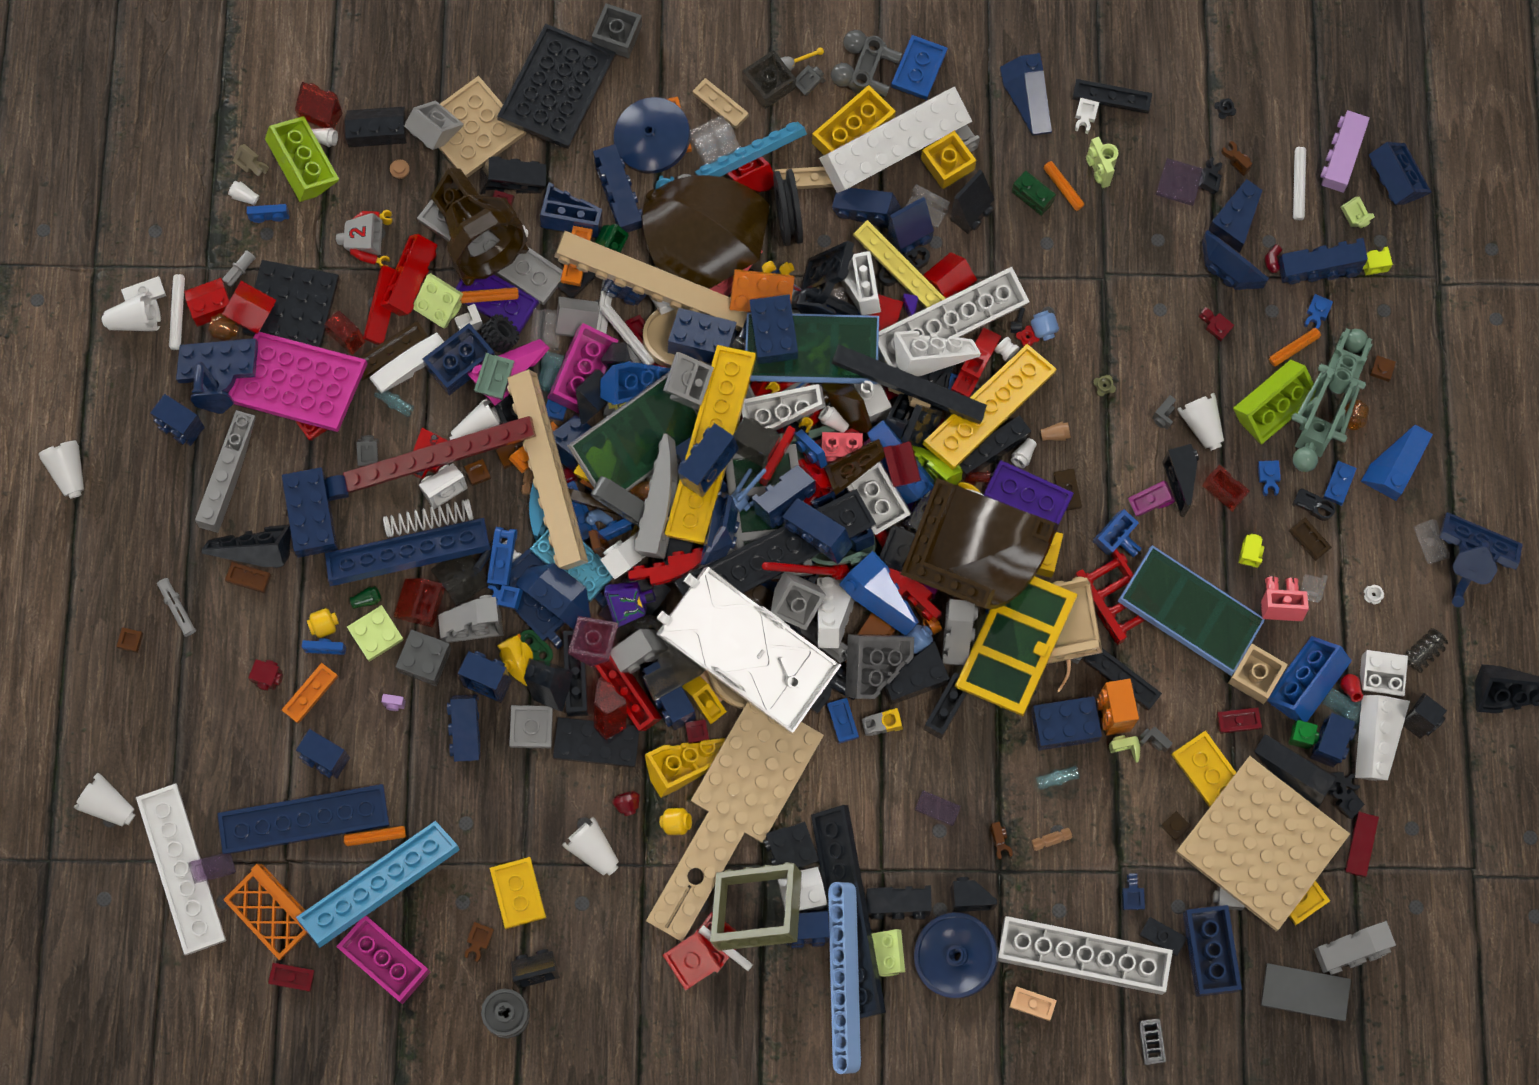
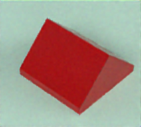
[923,252,977,298]
[222,281,276,334]

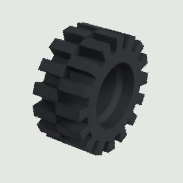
[481,314,520,353]

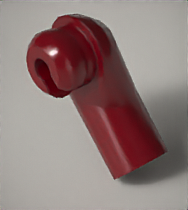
[1264,244,1282,273]

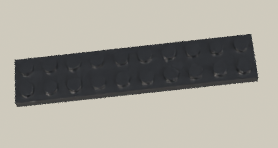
[675,489,876,597]
[811,805,886,1019]

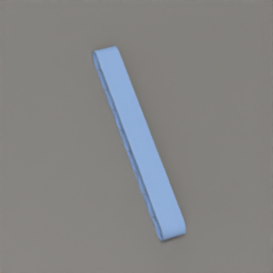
[828,882,861,1074]

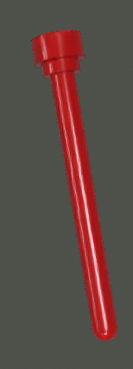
[762,562,849,580]

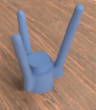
[731,469,766,512]

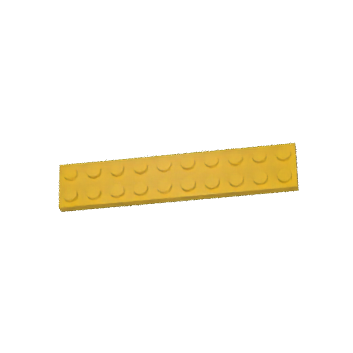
[665,345,757,545]
[1171,730,1330,926]

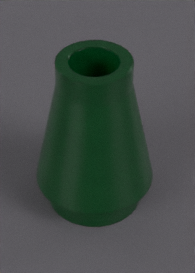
[350,586,382,609]

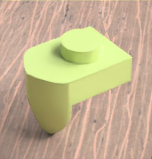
[1109,735,1140,763]

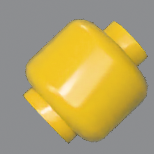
[307,608,339,638]
[660,808,692,835]

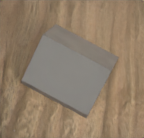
[555,297,599,337]

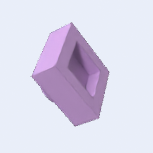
[381,694,406,711]

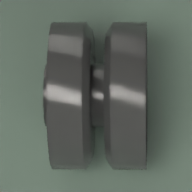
[481,989,530,1039]

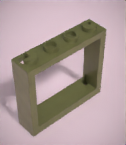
[710,862,802,951]

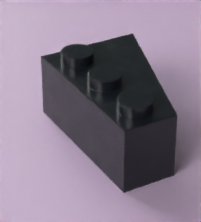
[479,156,546,194]

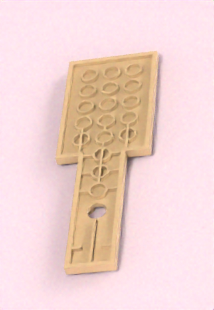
[646,701,824,942]

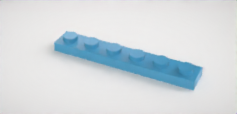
[695,122,807,177]

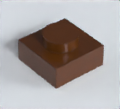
[1370,355,1396,382]
[464,459,491,486]
[116,627,143,653]

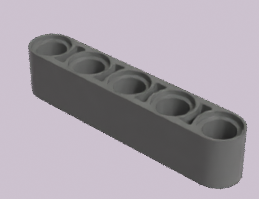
[591,476,645,527]

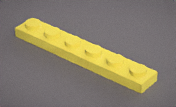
[853,220,946,308]

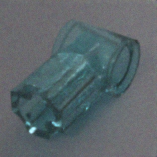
[538,351,565,392]
[1323,688,1361,726]

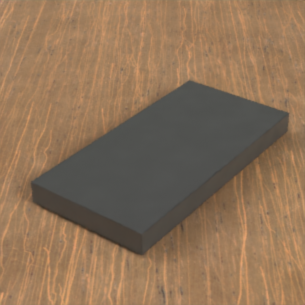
[1260,963,1351,1022]

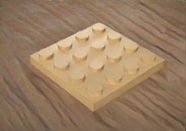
[439,76,526,178]

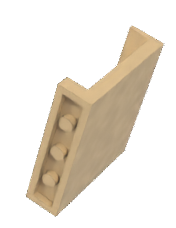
[1010,577,1103,667]

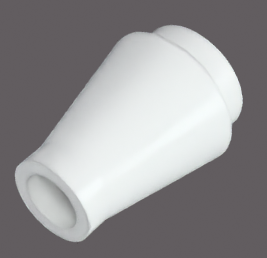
[312,128,338,147]
[228,181,259,206]
[818,406,849,433]
[1011,438,1037,468]

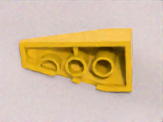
[645,738,725,798]

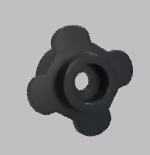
[1214,98,1237,119]

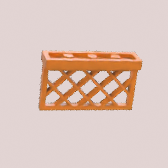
[223,864,307,960]

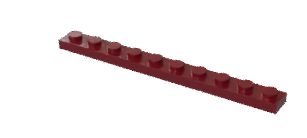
[343,416,536,493]

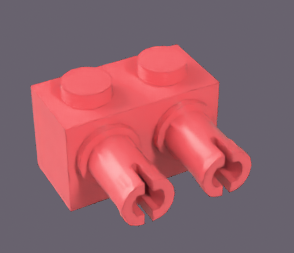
[822,432,863,463]
[1261,577,1309,621]

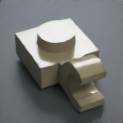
[233,144,269,176]

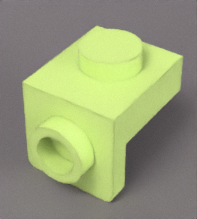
[1341,196,1375,228]

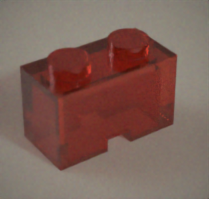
[1202,464,1250,512]

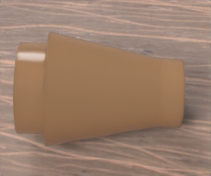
[1041,421,1071,441]

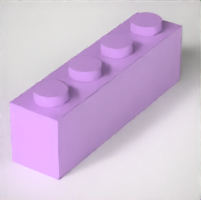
[1320,110,1369,192]

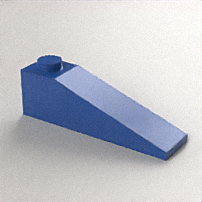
[868,420,935,505]
[1361,425,1433,501]
[839,551,919,636]

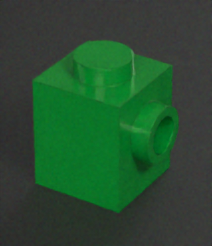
[1289,720,1319,750]

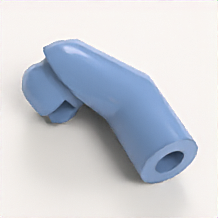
[585,509,613,525]

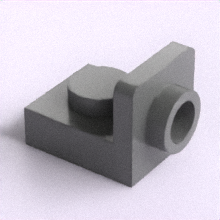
[792,65,826,96]
[1152,395,1176,430]
[357,435,379,466]
[1139,726,1173,752]

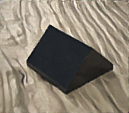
[575,369,608,424]

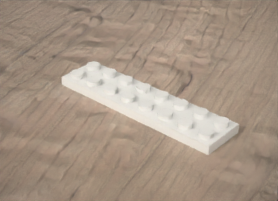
[136,783,226,955]

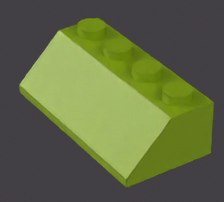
[265,116,339,202]
[1233,360,1316,444]

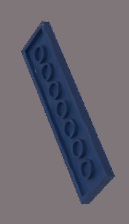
[325,518,490,586]
[218,784,390,855]

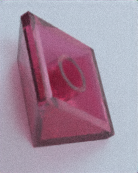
[568,616,619,667]

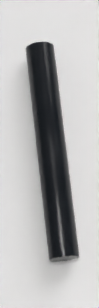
[473,527,506,573]

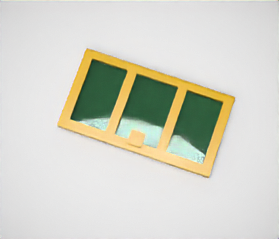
[955,576,1078,716]

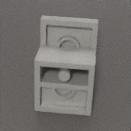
[663,352,714,411]

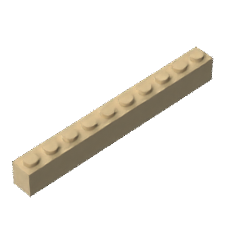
[554,231,748,331]
[507,370,588,570]

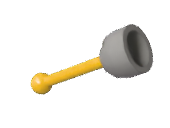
[779,47,824,73]

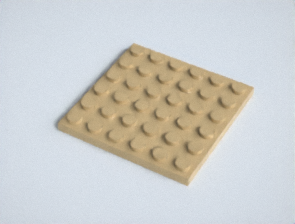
[1176,756,1350,931]

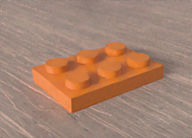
[729,269,794,312]

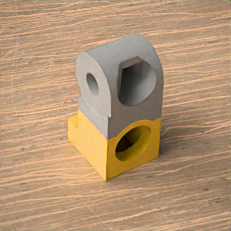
[862,708,903,736]

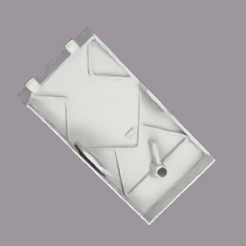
[657,567,841,733]

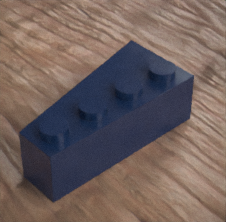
[593,144,643,233]
[1278,238,1368,284]

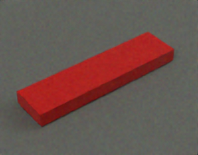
[363,265,395,345]

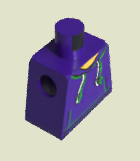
[604,582,656,628]

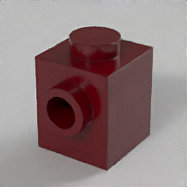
[248,659,283,691]

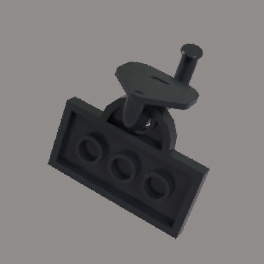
[795,241,858,340]

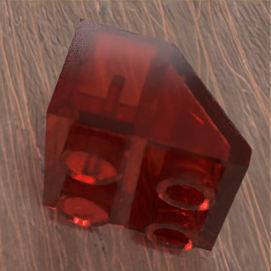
[295,82,343,129]
[393,578,445,628]
[594,677,628,740]

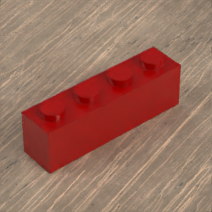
[380,234,437,316]
[593,652,662,731]

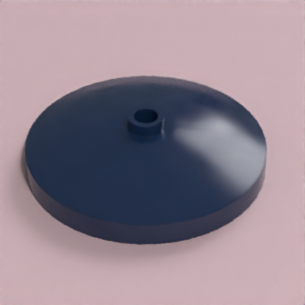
[614,97,691,174]
[914,913,998,999]

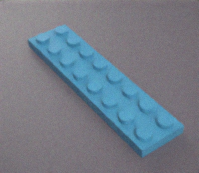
[296,821,459,948]

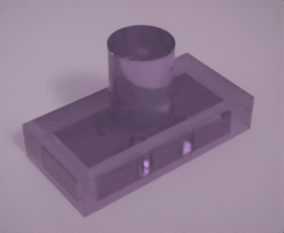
[188,853,236,884]

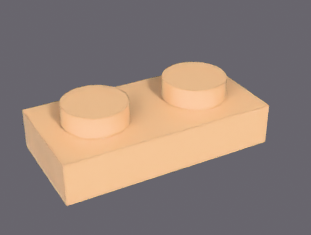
[1009,986,1057,1021]

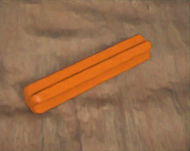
[1044,161,1084,211]
[460,287,519,303]
[1269,328,1321,366]
[344,826,406,846]

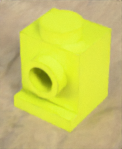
[1363,247,1393,276]
[1238,534,1264,568]

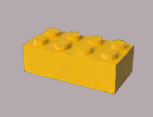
[812,85,896,155]

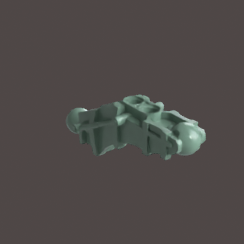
[1291,328,1373,472]

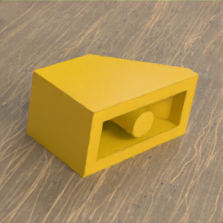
[682,674,727,724]

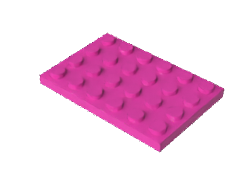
[229,332,368,432]

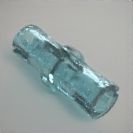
[374,389,414,417]
[1036,766,1079,790]

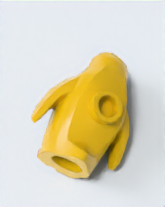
[497,634,533,686]

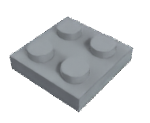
[509,705,553,748]

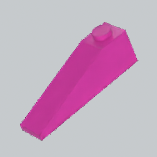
[468,339,550,405]

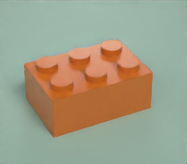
[1096,679,1139,736]

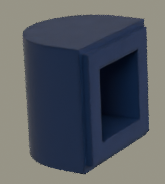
[326,475,349,501]

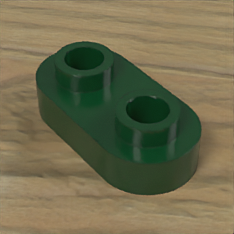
[520,630,553,663]

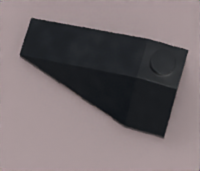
[201,525,291,568]
[1475,664,1539,714]
[1254,734,1337,808]

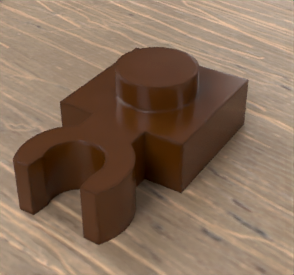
[464,922,495,963]

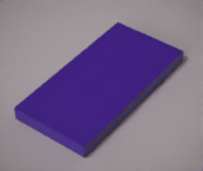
[455,275,539,334]
[984,460,1074,526]

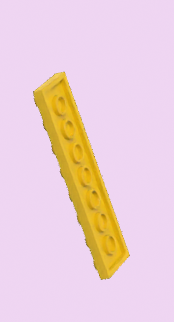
[923,344,1057,470]

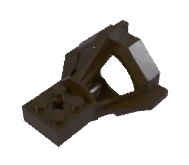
[431,168,529,286]

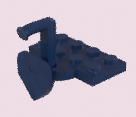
[176,338,258,414]
[1439,512,1522,607]

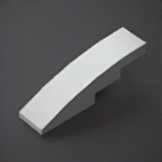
[370,333,444,394]

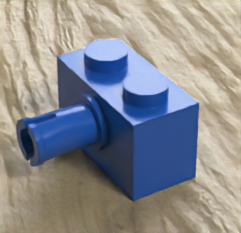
[1092,509,1142,557]

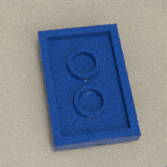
[891,35,948,100]

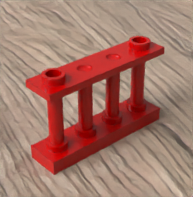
[1074,549,1160,646]

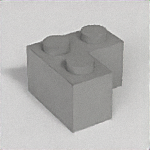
[609,629,669,674]

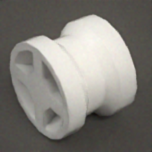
[994,337,1020,362]

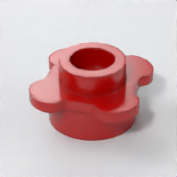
[1016,326,1040,347]

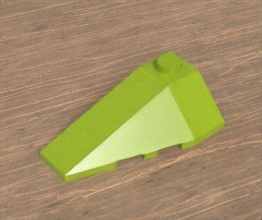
[902,442,962,485]

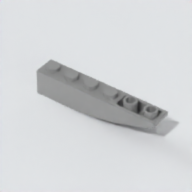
[195,410,256,533]
[634,434,678,559]

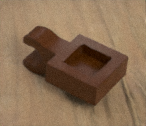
[1221,141,1252,176]
[990,822,1013,860]

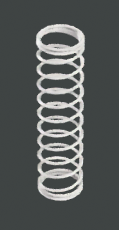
[383,499,473,538]

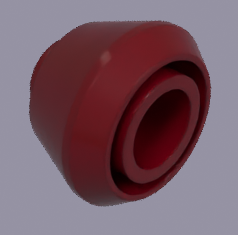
[612,791,640,816]

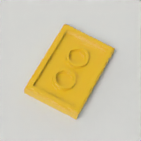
[490,857,546,929]

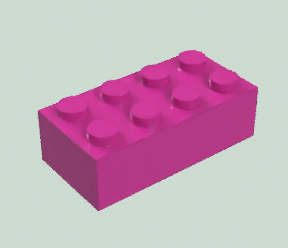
[547,323,619,413]
[337,916,431,1005]

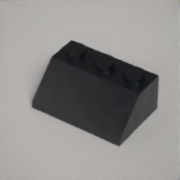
[345,106,407,148]

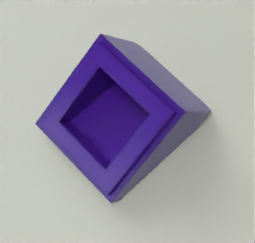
[902,294,918,317]

